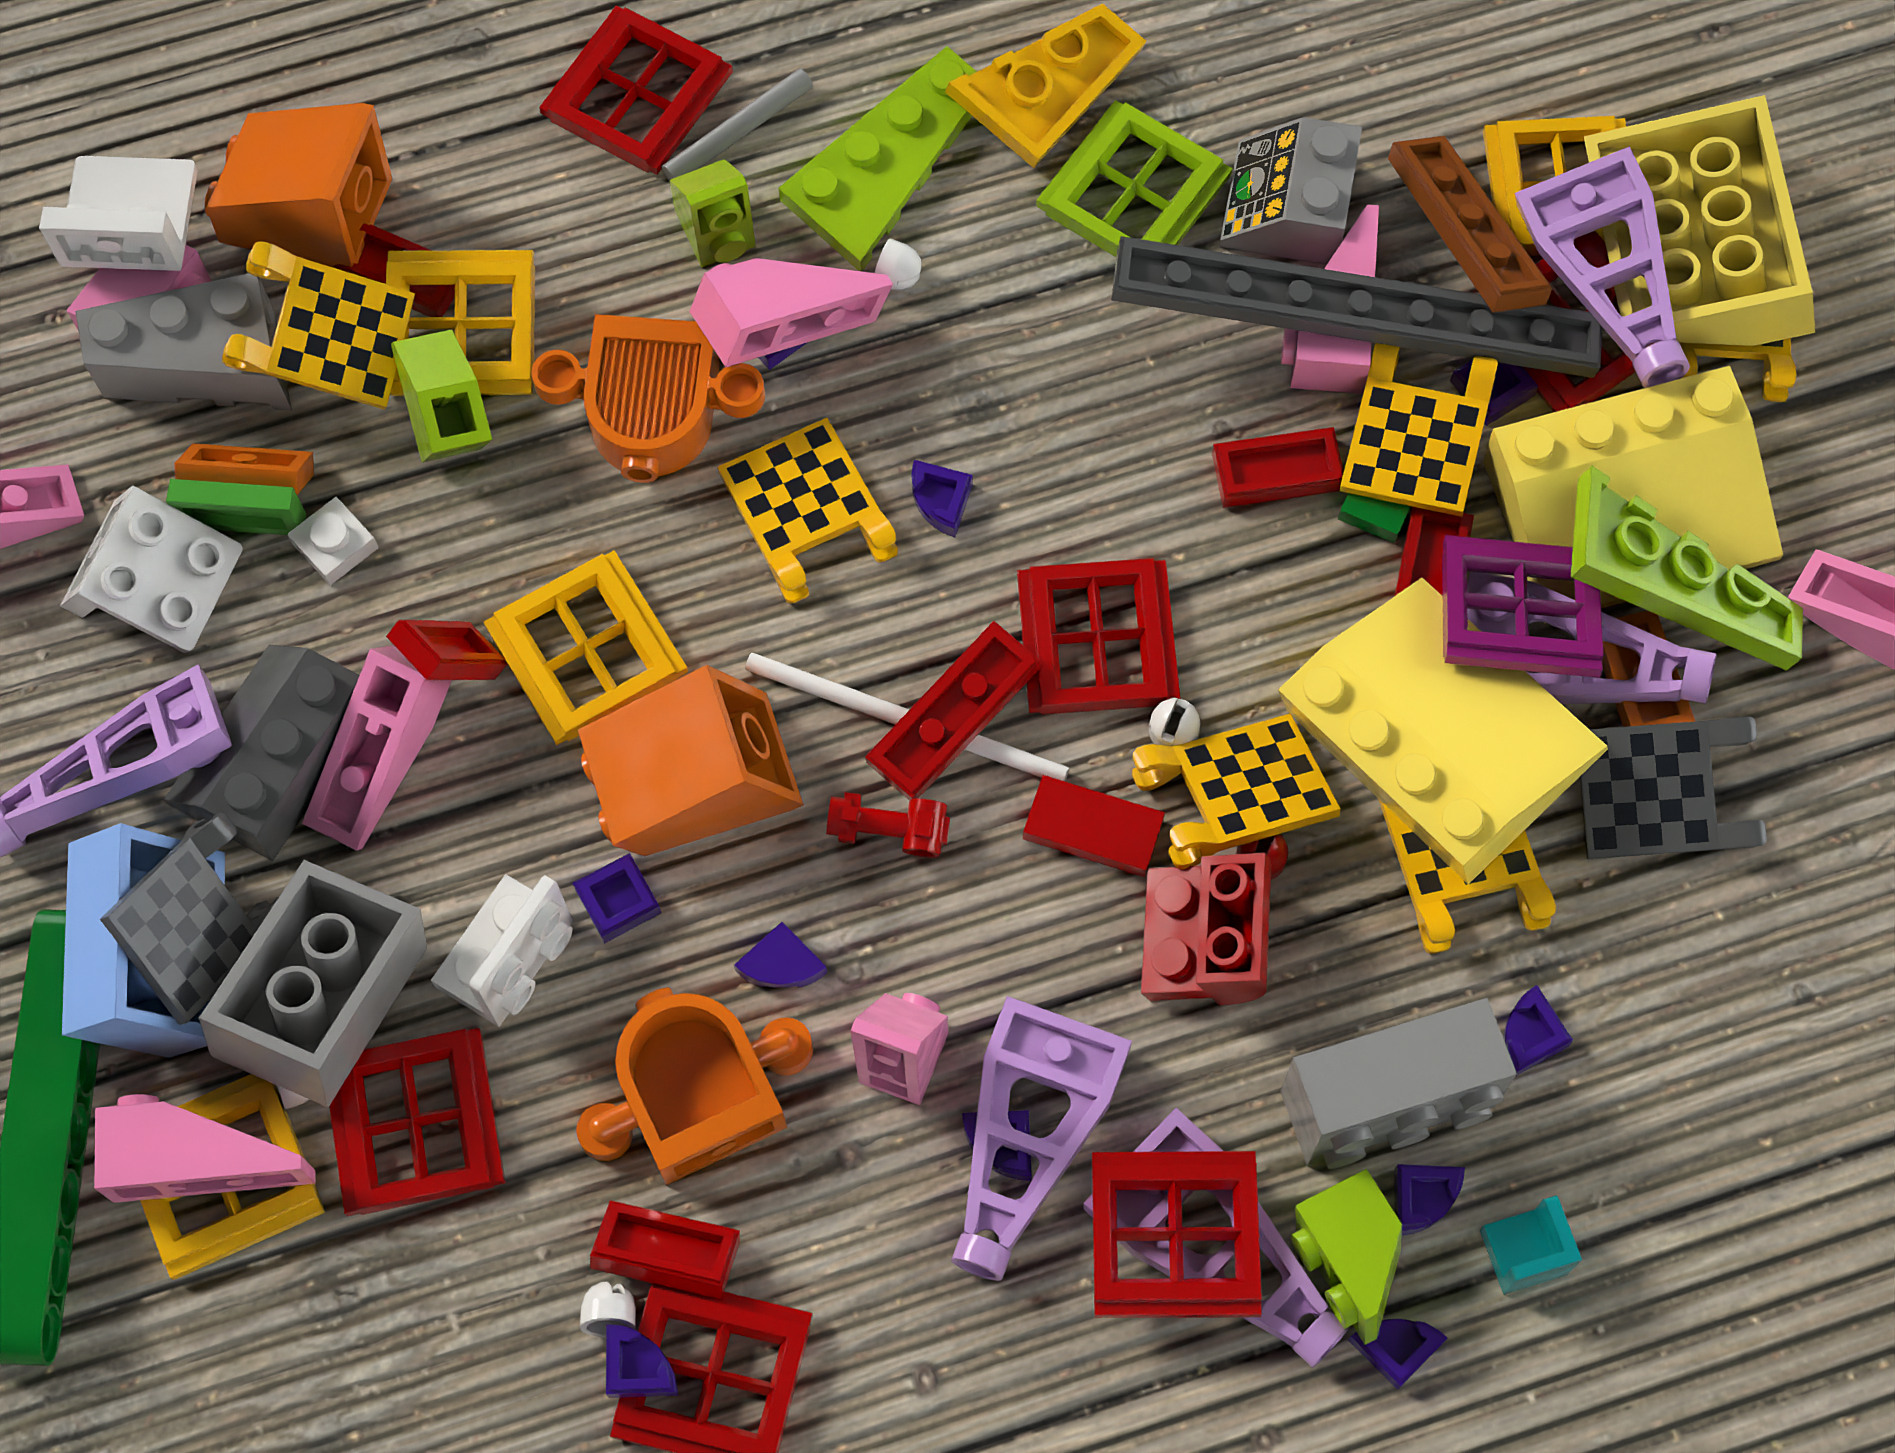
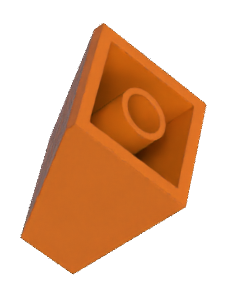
[205,103,393,267]
[578,665,804,856]

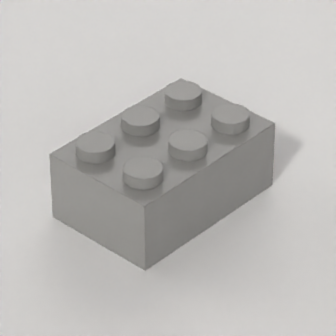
[199,860,427,1107]
[1280,998,1517,1169]

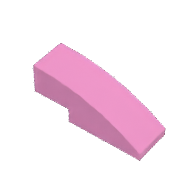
[1788,549,1895,670]

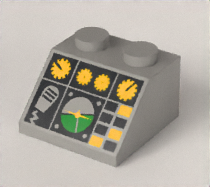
[1219,117,1362,264]

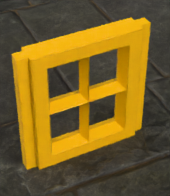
[1483,116,1626,256]
[386,250,535,396]
[483,550,688,746]
[140,1074,325,1280]

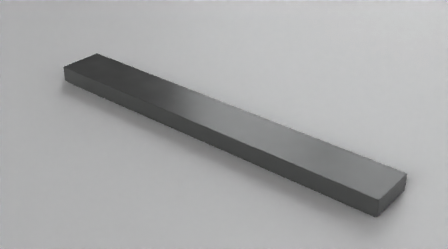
[1111,236,1603,378]

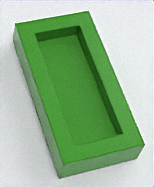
[166,479,306,535]

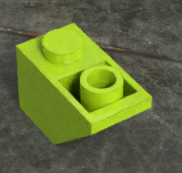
[669,159,756,268]
[391,330,493,463]
[1290,1168,1402,1345]

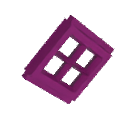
[1442,535,1603,678]

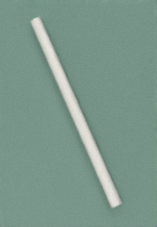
[745,653,1069,781]

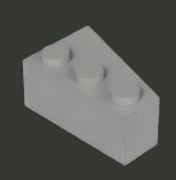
[75,273,292,411]

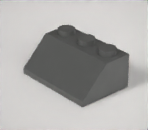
[164,644,360,861]

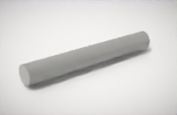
[662,68,813,180]

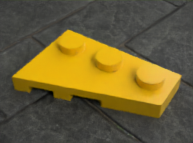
[945,3,1146,168]

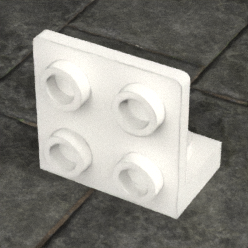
[39,156,198,271]
[60,486,243,653]
[431,874,573,1027]

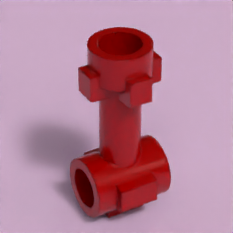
[826,792,950,858]

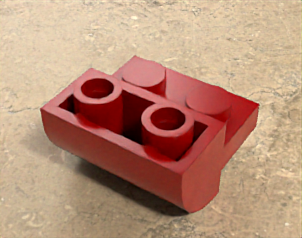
[1141,853,1271,1006]

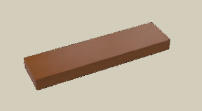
[1388,136,1552,313]

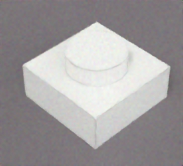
[287,497,379,586]

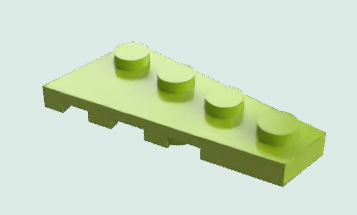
[778,46,977,272]
[1571,465,1803,671]

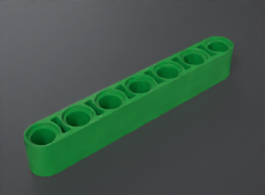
[0,909,100,1366]

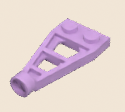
[1515,146,1690,388]
[1467,572,1716,704]
[0,664,232,857]
[951,996,1132,1281]
[1083,1108,1350,1368]

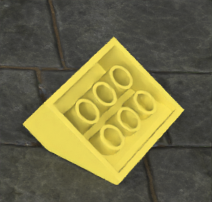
[1584,95,1815,346]
[1483,366,1783,624]
[1278,578,1608,884]

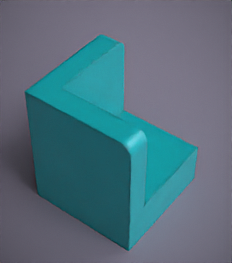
[1480,1195,1582,1295]

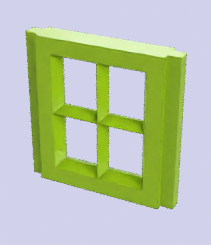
[1036,100,1233,257]

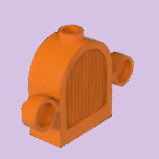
[531,314,765,483]
[576,987,813,1185]

